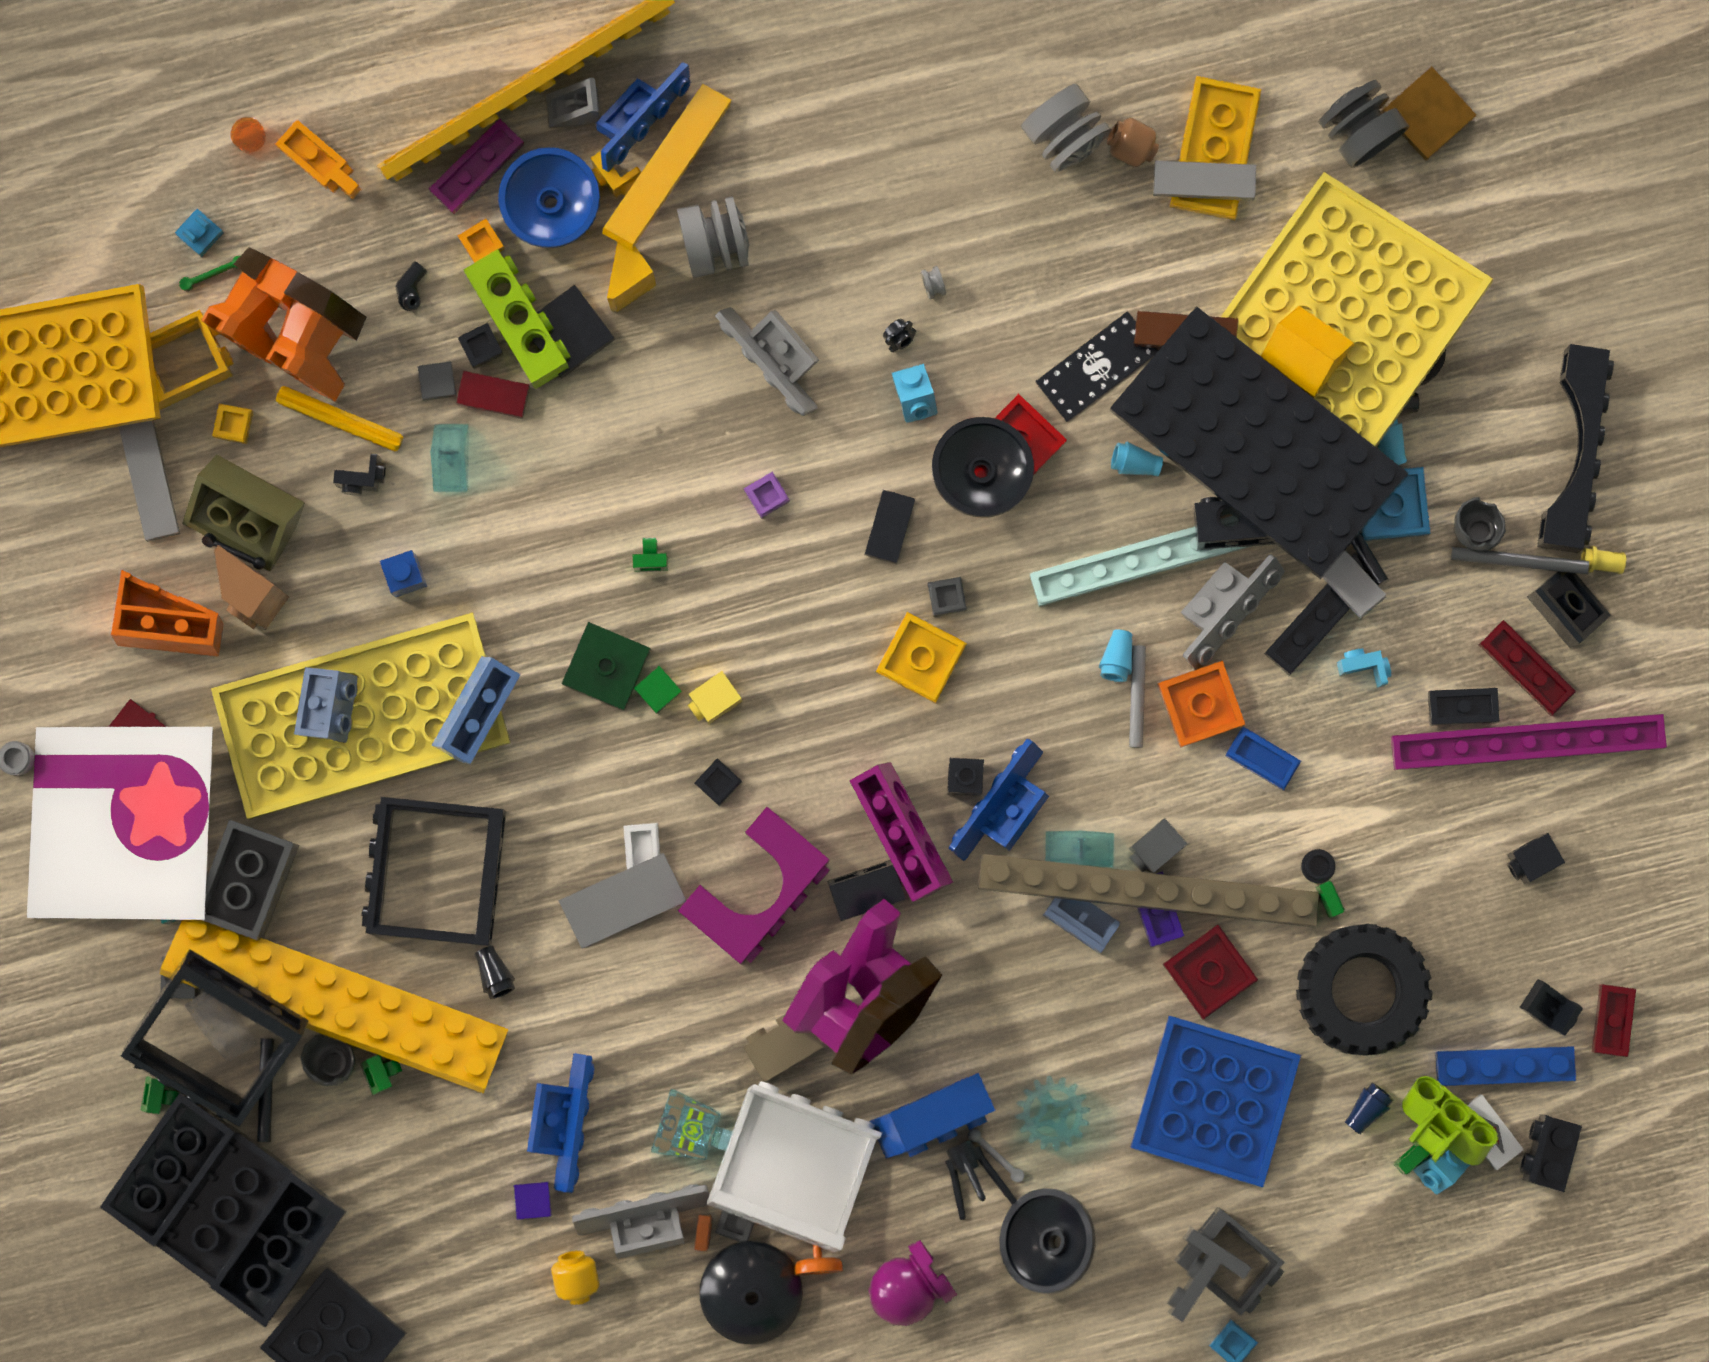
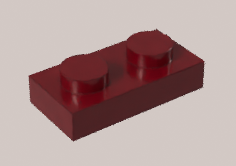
[1592,984,1636,1057]

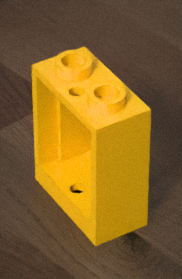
[150,310,234,410]

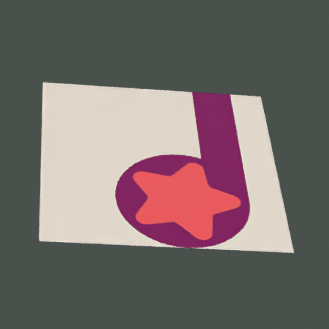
[27,727,213,920]

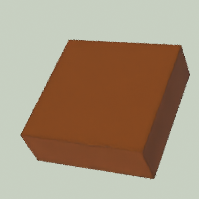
[694,1214,713,1251]

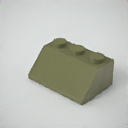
[182,455,305,572]

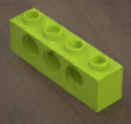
[463,249,571,390]

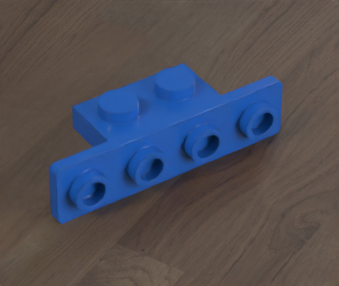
[596,62,691,172]
[949,739,1049,861]
[527,1053,594,1193]

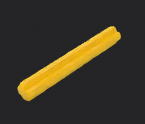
[276,386,403,452]

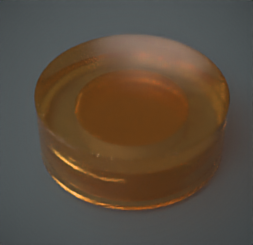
[231,117,266,153]

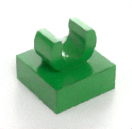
[632,538,668,572]
[360,1055,402,1095]
[140,1076,180,1114]

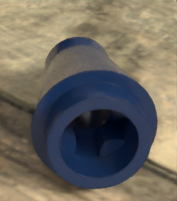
[1345,1082,1394,1135]

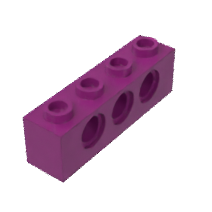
[849,762,953,902]

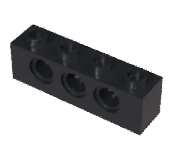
[1194,497,1275,551]

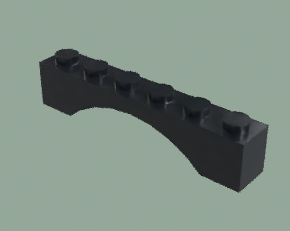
[1537,344,1614,553]

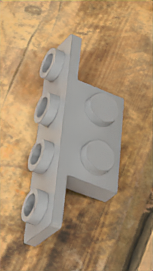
[715,307,819,416]
[1181,554,1285,670]
[572,1184,710,1259]

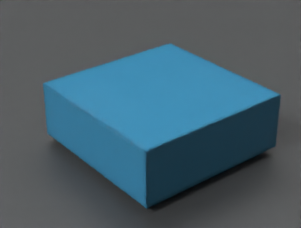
[1208,1319,1258,1362]

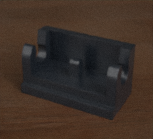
[827,860,906,921]

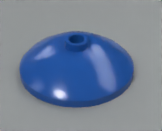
[498,147,600,248]

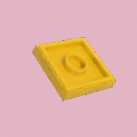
[876,612,967,704]

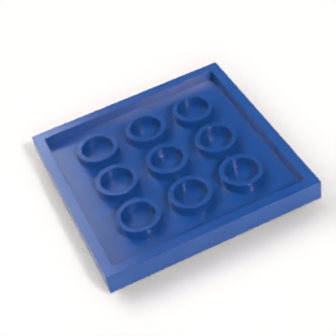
[1130,1015,1301,1187]

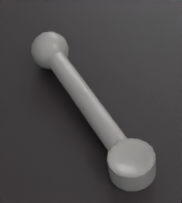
[968,1129,1024,1182]

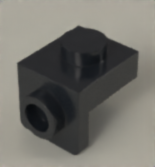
[333,453,386,496]
[1519,979,1583,1036]

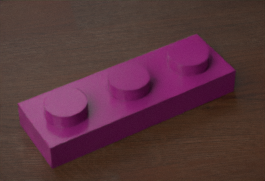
[429,118,524,215]

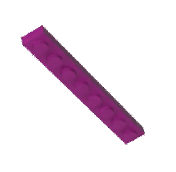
[1391,714,1667,770]

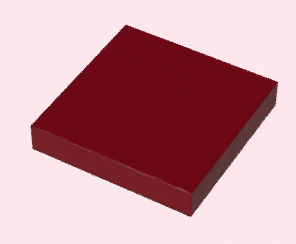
[1162,925,1258,1020]

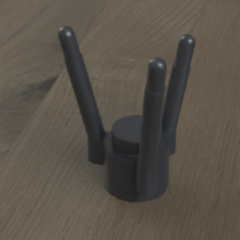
[945,1140,1017,1220]

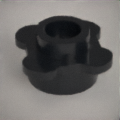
[883,319,916,352]

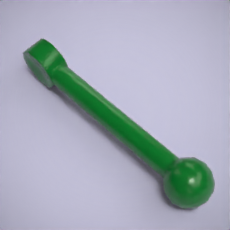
[179,256,240,291]

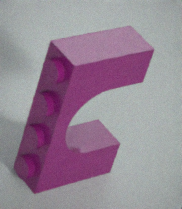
[678,807,830,965]

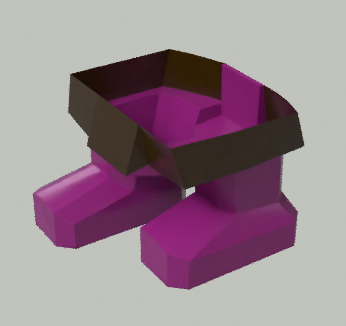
[782,899,942,1074]

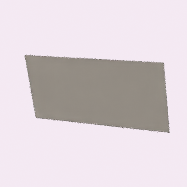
[558,853,686,948]

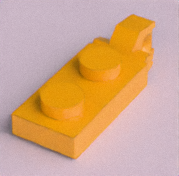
[275,120,362,199]

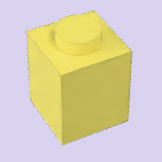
[688,671,742,724]

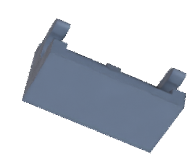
[1043,898,1120,953]

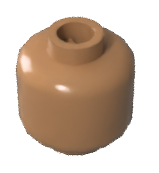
[1107,118,1159,167]

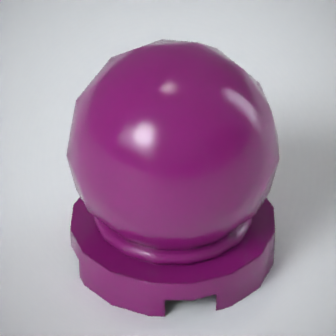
[868,1240,957,1326]

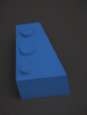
[869,1073,996,1159]

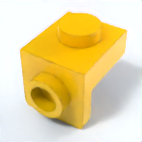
[591,151,641,198]

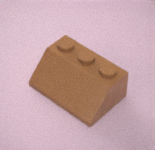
[214,545,289,630]

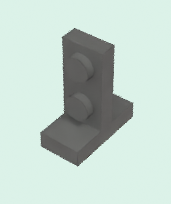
[1167,1227,1252,1323]

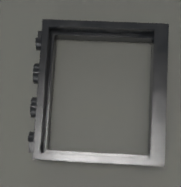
[361,797,506,946]
[120,949,308,1127]

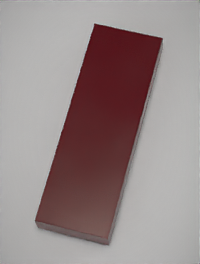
[1478,620,1576,716]

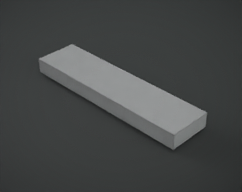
[119,420,180,542]

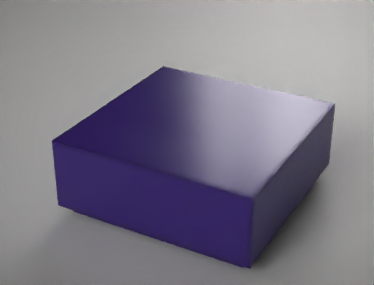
[514,1182,552,1220]

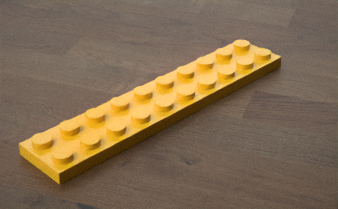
[377,0,675,181]
[160,920,509,1094]

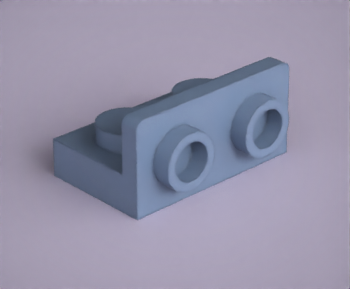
[294,667,357,743]

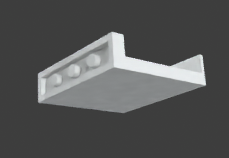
[707,1082,882,1253]

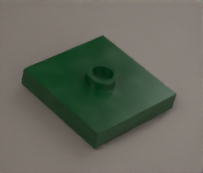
[561,622,651,711]

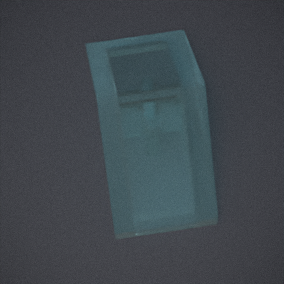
[430,424,469,492]
[1045,830,1114,868]

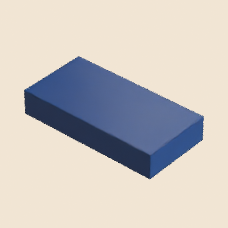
[1225,726,1301,791]

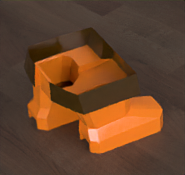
[200,247,367,402]

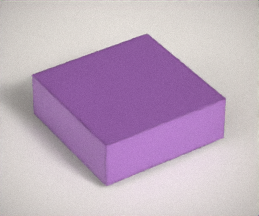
[744,471,790,519]

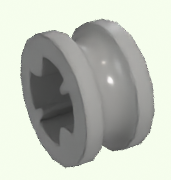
[921,266,946,300]

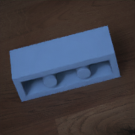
[432,656,521,764]

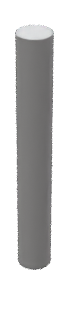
[1129,645,1146,748]

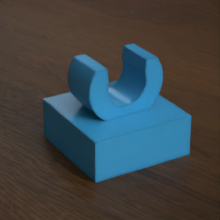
[175,209,224,257]

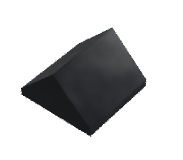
[1527,571,1611,649]

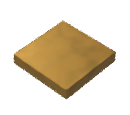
[1381,66,1477,161]

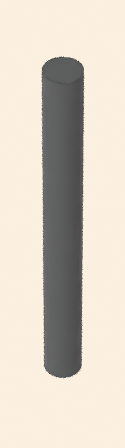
[1451,547,1589,575]

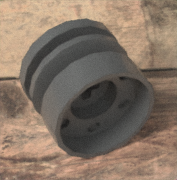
[1319,80,1410,168]

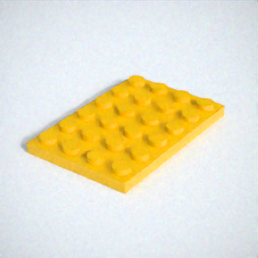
[0,284,161,447]

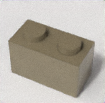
[743,1014,823,1082]

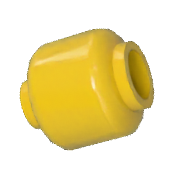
[551,1251,599,1305]

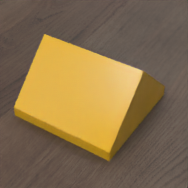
[607,242,657,312]
[1261,306,1354,398]

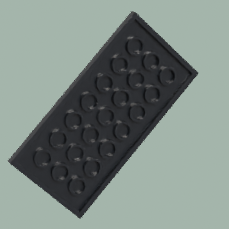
[1110,306,1408,580]

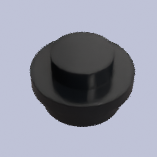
[1301,849,1336,883]

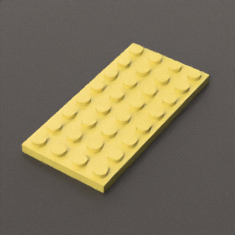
[211,612,511,820]

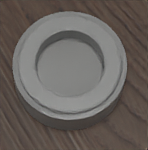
[0,741,34,776]

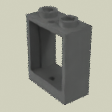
[1174,1207,1285,1315]

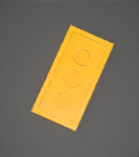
[1169,76,1262,220]

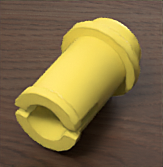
[1581,546,1626,574]

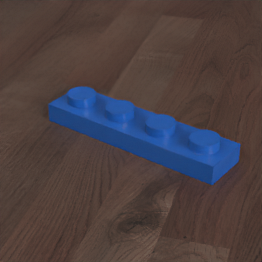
[1435,1046,1576,1086]

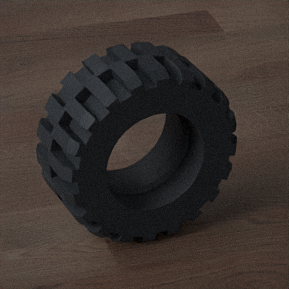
[1296,924,1433,1055]

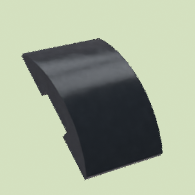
[100,1093,346,1327]

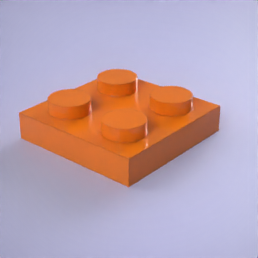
[1158,661,1245,748]

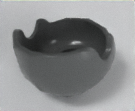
[1454,497,1506,551]
[300,1034,356,1086]

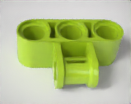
[1402,1076,1498,1166]

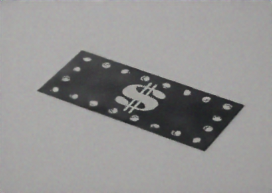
[1035,311,1159,422]

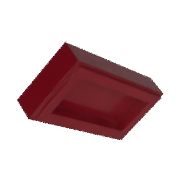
[456,371,530,419]

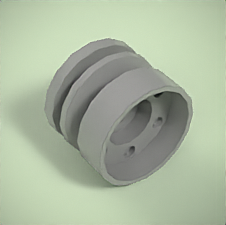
[1021,84,1112,173]
[677,196,749,279]

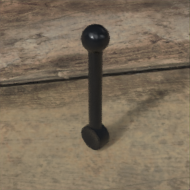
[202,533,266,570]

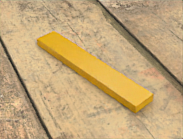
[602,84,731,250]

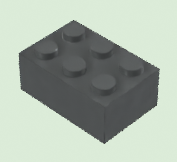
[203,819,300,941]

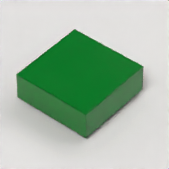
[634,666,682,714]
[1315,881,1345,918]
[1394,1142,1430,1175]

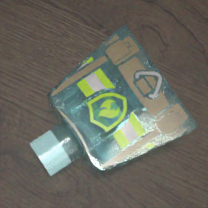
[651,1088,733,1160]

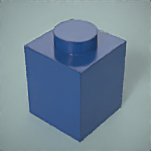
[380,550,427,598]

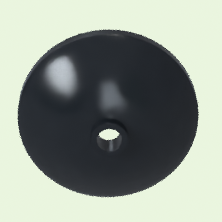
[932,417,1034,518]
[999,1188,1096,1293]
[699,1240,803,1344]

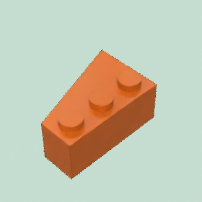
[111,570,224,657]

